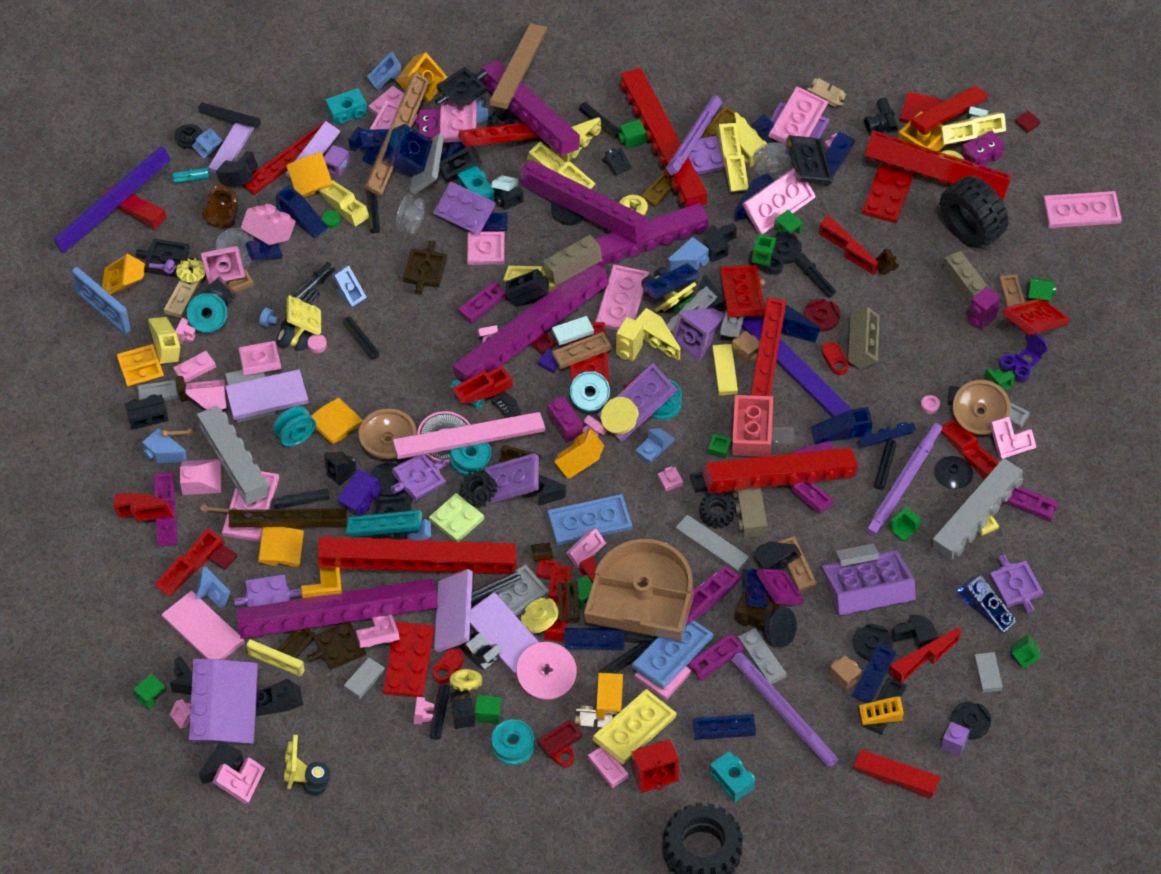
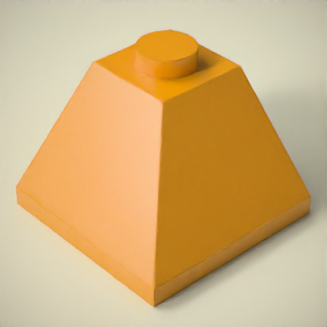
[102,253,145,295]

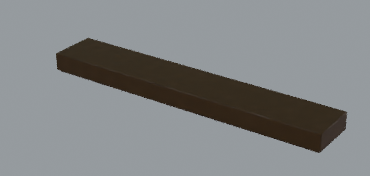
[229,509,347,528]

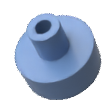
[259,308,279,328]

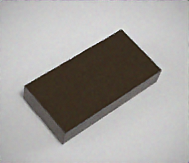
[277,628,316,659]

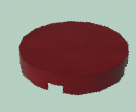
[803,298,840,332]

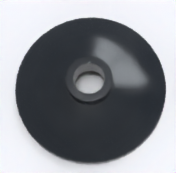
[934,456,973,489]

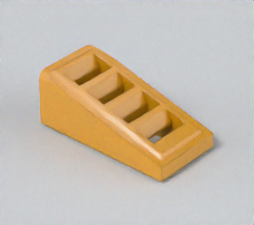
[859,697,904,725]

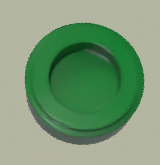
[322,210,341,229]

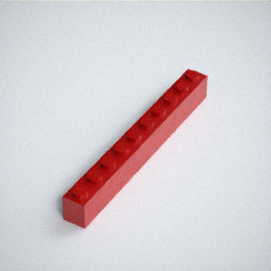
[619,68,707,208]
[317,536,517,574]

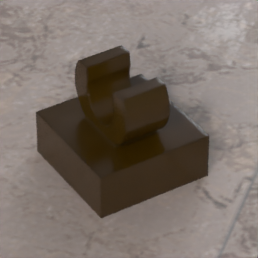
[875,248,899,275]

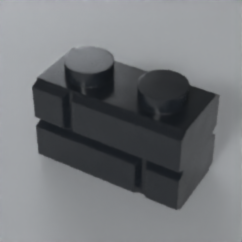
[505,269,549,306]
[125,394,169,430]

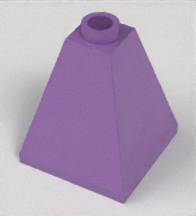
[673,308,724,361]

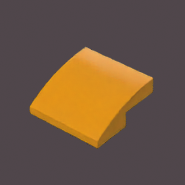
[287,152,333,199]
[117,344,164,387]
[312,398,363,444]
[258,527,304,567]

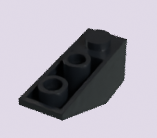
[256,678,303,716]

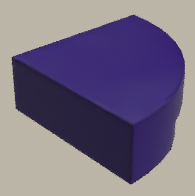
[538,349,557,373]

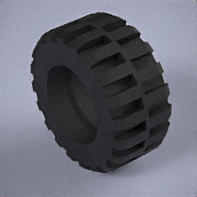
[939,176,1009,248]
[663,803,743,874]

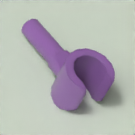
[149,259,176,274]

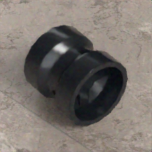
[864,113,887,134]

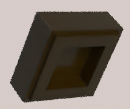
[176,376,188,402]
[531,542,553,561]

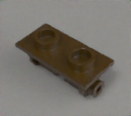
[499,444,542,462]

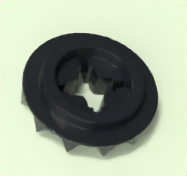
[487,110,515,127]
[174,124,203,149]

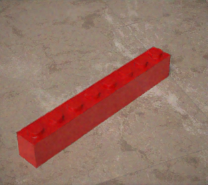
[865,131,1011,200]
[702,448,859,493]

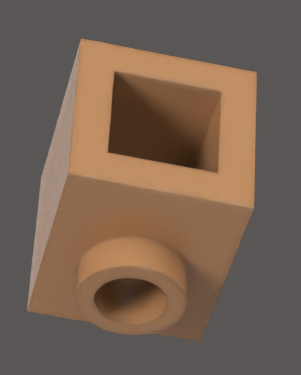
[732,331,759,365]
[829,655,862,692]

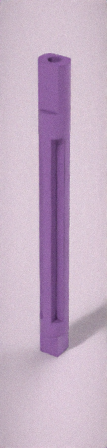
[666,95,722,175]
[866,423,943,537]
[731,652,838,767]

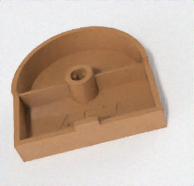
[584,539,694,641]

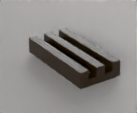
[558,580,580,622]

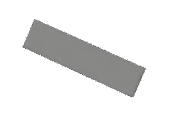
[675,515,749,573]

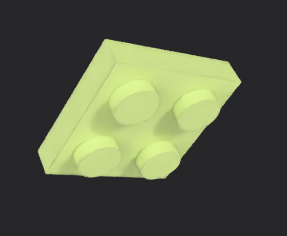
[429,493,484,542]

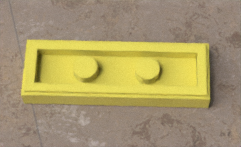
[713,344,738,395]
[247,639,305,677]

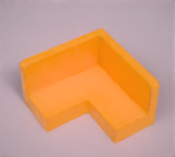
[554,428,604,479]
[301,568,342,599]
[596,673,623,719]

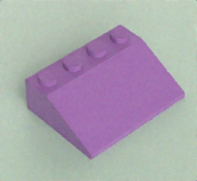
[822,550,916,615]
[189,659,258,744]

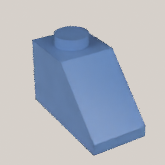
[668,237,709,271]
[142,428,187,463]

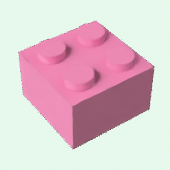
[241,204,296,245]

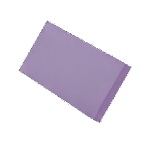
[225,369,308,420]
[434,569,473,652]
[470,592,539,675]

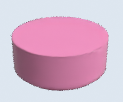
[308,334,327,353]
[921,395,940,414]

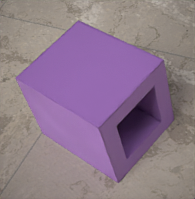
[324,145,350,177]
[941,722,970,757]

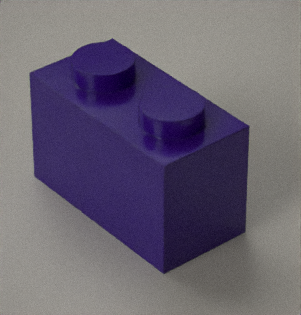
[337,469,381,516]

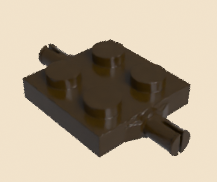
[403,240,447,295]
[307,622,366,670]

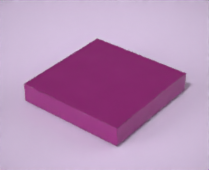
[756,569,804,605]

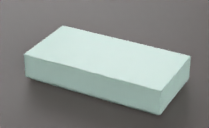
[492,175,518,191]
[552,316,594,345]

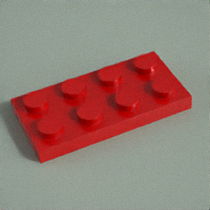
[862,161,916,224]
[720,265,765,317]
[1002,299,1070,335]
[569,322,610,389]
[383,621,435,698]

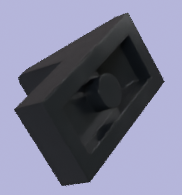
[534,475,566,506]
[170,656,193,695]

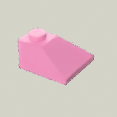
[201,246,245,284]
[186,379,227,412]
[180,459,221,495]

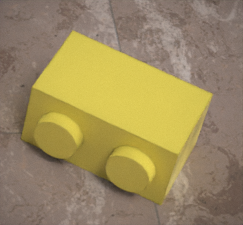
[616,317,644,361]

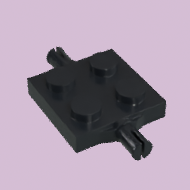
[435,67,488,110]
[135,239,198,277]

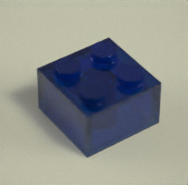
[383,124,433,177]

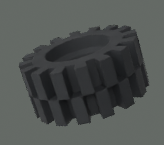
[459,469,497,507]
[700,492,735,529]

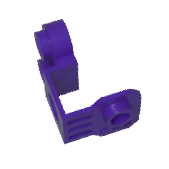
[1000,334,1048,382]

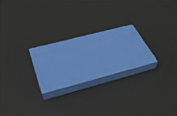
[72,267,131,334]
[547,494,632,545]
[632,621,713,690]

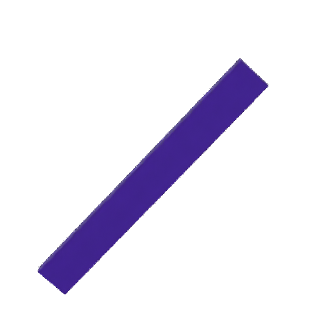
[53,146,171,253]
[742,316,853,423]

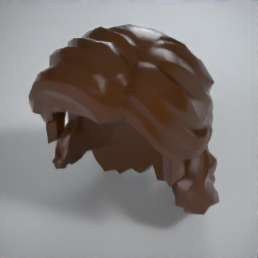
[202,184,238,228]

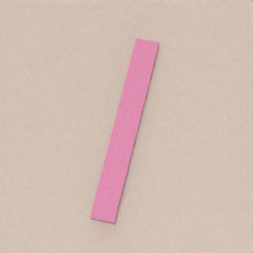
[392,412,545,459]

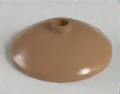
[953,380,1011,435]
[359,409,417,459]

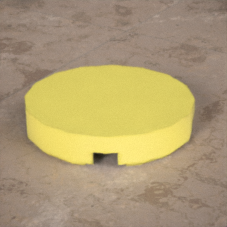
[601,397,639,435]
[521,598,559,633]

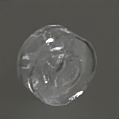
[753,143,793,179]
[395,194,425,236]
[216,228,256,267]

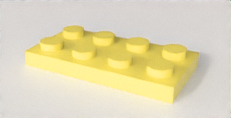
[593,689,677,765]

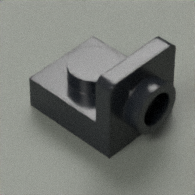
[602,148,631,176]
[494,187,524,211]

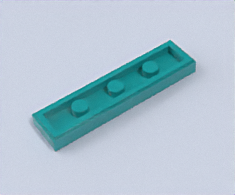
[346,510,422,537]

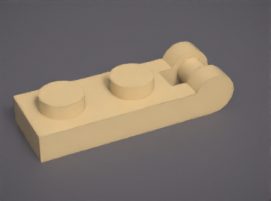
[164,278,203,319]

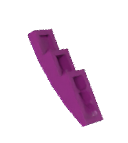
[154,472,178,546]
[686,565,740,625]

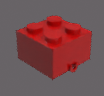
[631,739,679,793]

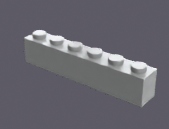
[197,406,269,505]
[933,458,1023,561]

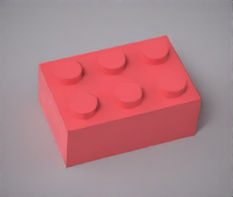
[732,395,773,457]

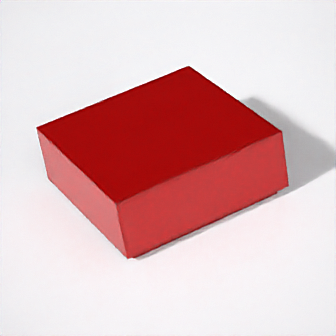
[535,559,559,580]

